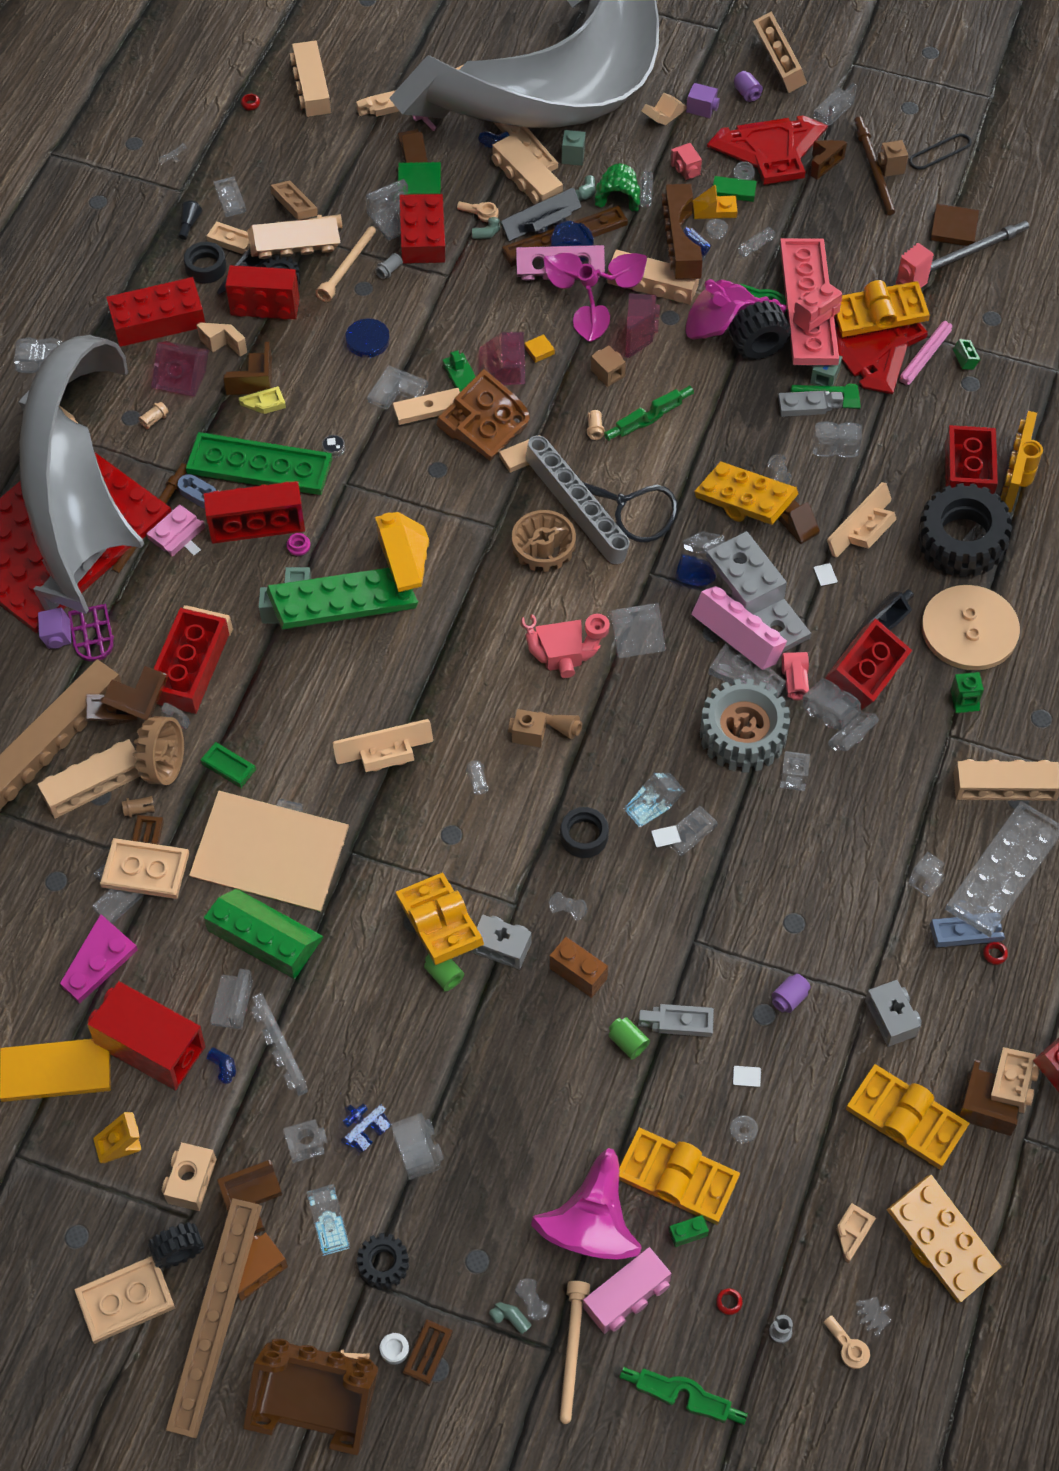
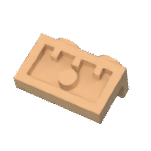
[991,1047,1040,1113]

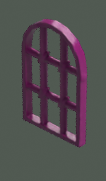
[68,604,114,662]

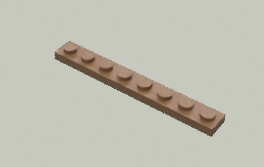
[166,1198,262,1438]

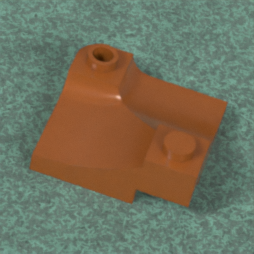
[436,369,530,461]

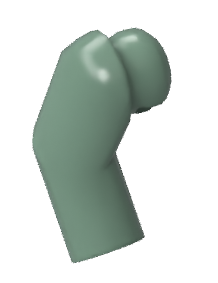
[575,175,596,201]
[472,217,501,239]
[489,1302,531,1334]

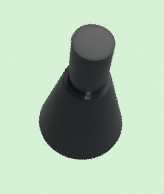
[179,200,203,240]

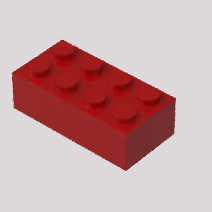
[106,277,205,347]
[204,481,305,544]
[154,607,229,714]

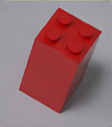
[87,981,206,1091]

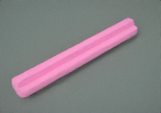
[899,321,952,385]

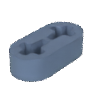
[178,475,216,508]

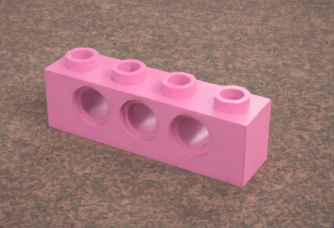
[516,245,605,280]

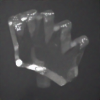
[856,1297,891,1337]

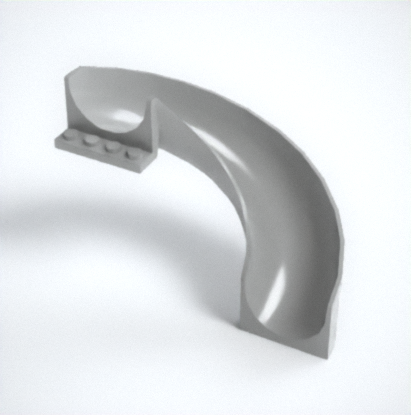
[389,0,659,128]
[19,335,144,614]

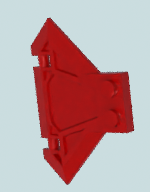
[707,115,828,184]
[834,315,928,394]

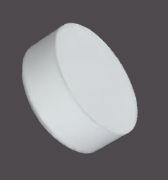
[380,1333,409,1365]

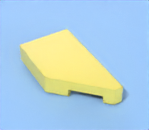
[239,386,286,414]

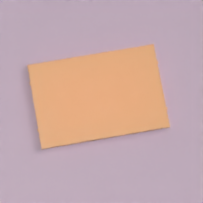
[189,791,349,912]

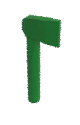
[790,384,861,409]

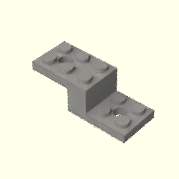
[706,531,811,653]

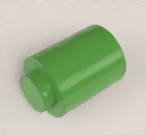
[424,954,465,991]
[609,1018,650,1060]

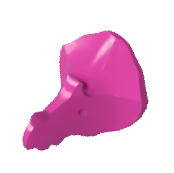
[686,279,787,340]
[531,1148,641,1259]

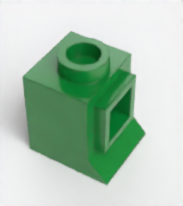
[950,672,984,713]

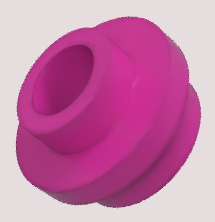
[287,533,311,556]

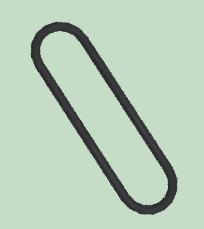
[909,133,972,169]

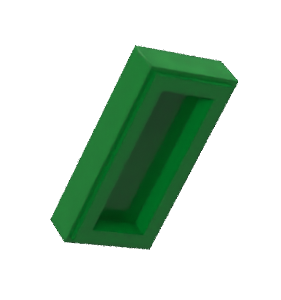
[713,176,757,202]
[201,742,256,788]

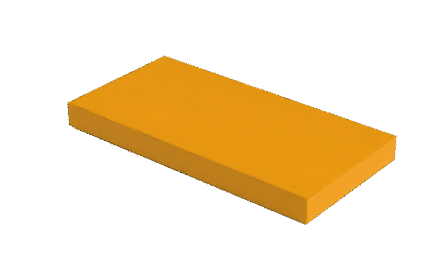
[0,1039,111,1102]

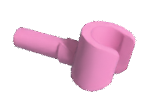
[412,115,436,131]

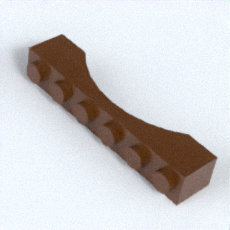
[661,184,702,279]

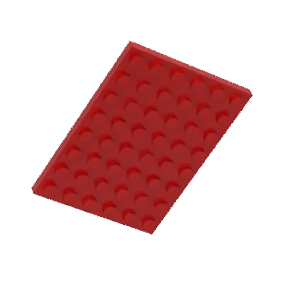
[0,452,172,634]

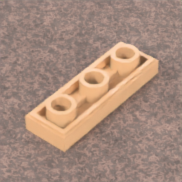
[393,388,460,425]

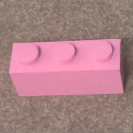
[583,1247,671,1334]

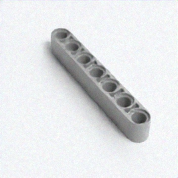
[526,436,629,564]

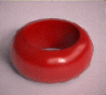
[241,94,260,110]
[983,942,1008,965]
[716,1288,743,1315]

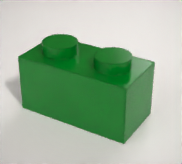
[953,339,980,370]
[669,1215,709,1247]

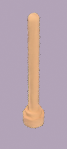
[316,226,376,302]
[560,1281,590,1424]

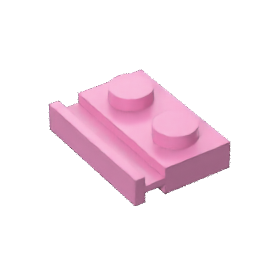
[147,505,205,557]

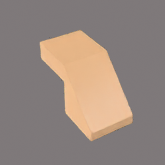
[642,93,687,125]
[197,323,247,357]

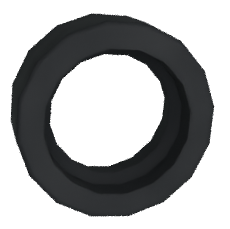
[184,241,227,284]
[560,807,609,858]

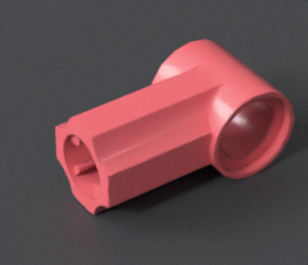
[781,652,809,700]

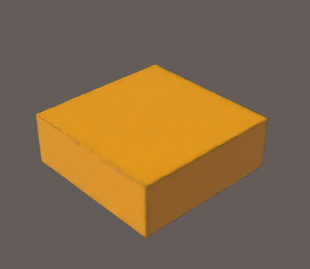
[524,334,555,363]

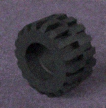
[729,301,791,360]

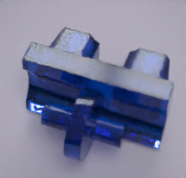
[341,1104,392,1153]

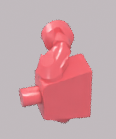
[520,614,610,678]

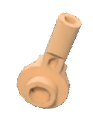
[457,201,499,222]
[823,1316,870,1369]

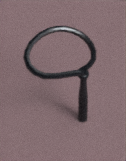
[582,482,677,543]

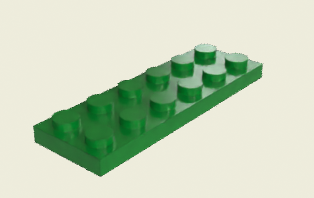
[186,432,332,495]
[266,568,418,629]

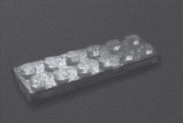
[945,801,1059,937]

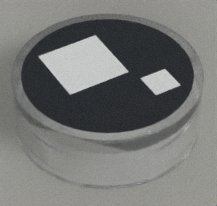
[322,435,345,458]

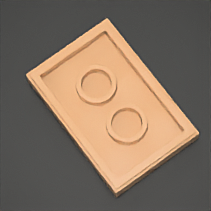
[100,838,189,899]
[74,1256,176,1344]

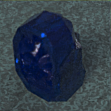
[676,554,716,586]

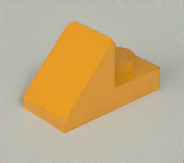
[693,185,738,219]
[93,1112,141,1163]

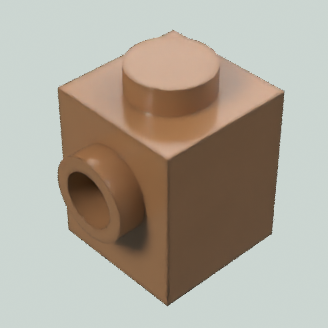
[878,140,908,177]
[591,346,626,387]
[508,709,546,748]

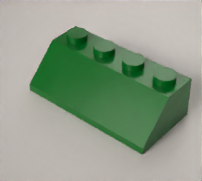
[204,889,323,979]

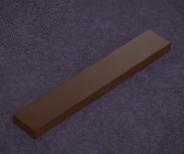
[502,206,628,267]

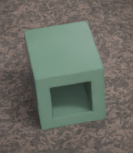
[562,130,586,166]
[810,356,842,386]

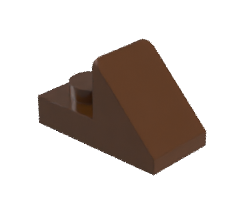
[398,129,428,163]
[811,140,847,180]
[778,500,820,544]
[86,694,137,726]

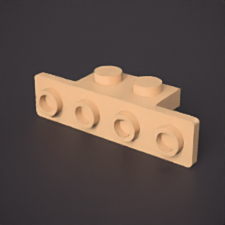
[827,482,896,557]
[332,719,433,772]

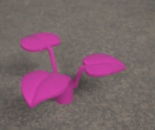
[544,253,647,342]

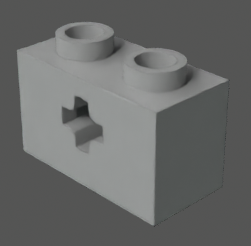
[471,915,531,970]
[865,980,921,1047]

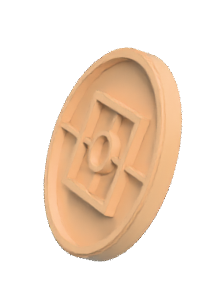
[922,585,1020,670]

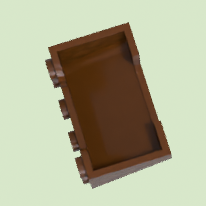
[243,1339,378,1455]

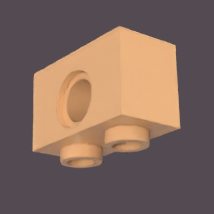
[162,1142,217,1211]

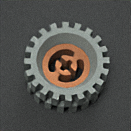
[700,679,790,772]

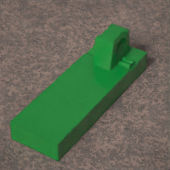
[442,350,476,392]

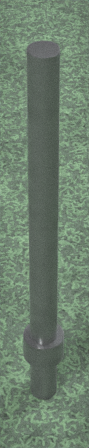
[930,221,1029,272]

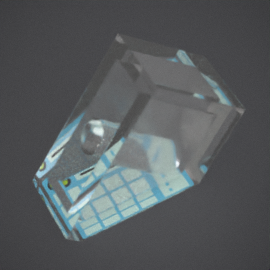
[624,773,685,827]
[307,1184,350,1256]

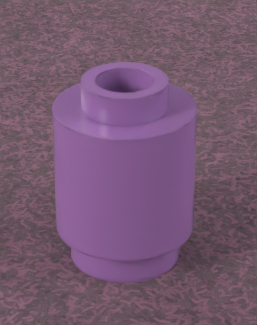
[734,71,763,102]
[772,974,811,1013]

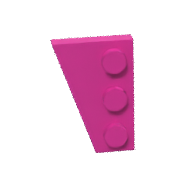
[60,914,138,1004]

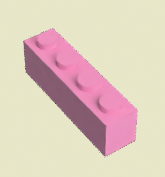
[691,586,787,670]

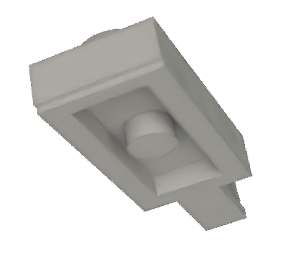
[778,391,843,417]
[638,1004,714,1037]

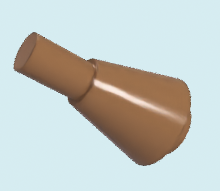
[539,712,582,739]

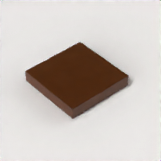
[931,204,979,246]

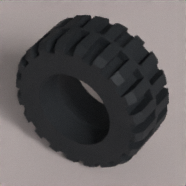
[918,483,1012,577]

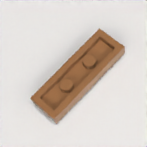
[271,181,317,220]

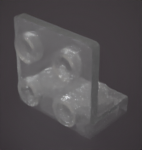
[366,179,408,240]
[607,603,666,658]

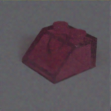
[625,294,660,358]
[479,332,525,385]
[151,341,209,396]

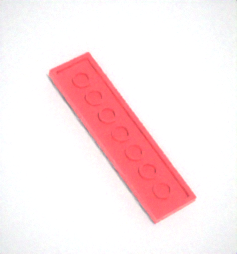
[780,238,839,365]

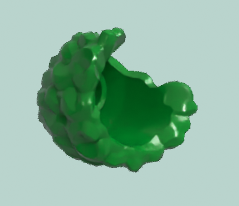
[594,163,641,212]

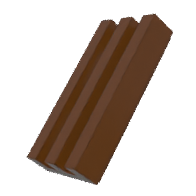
[132,815,164,845]
[403,1319,453,1386]

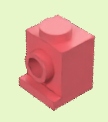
[670,143,702,180]

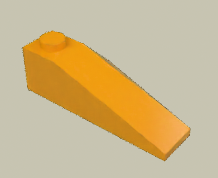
[375,512,429,592]

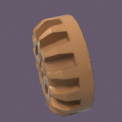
[512,510,576,572]
[133,716,184,785]

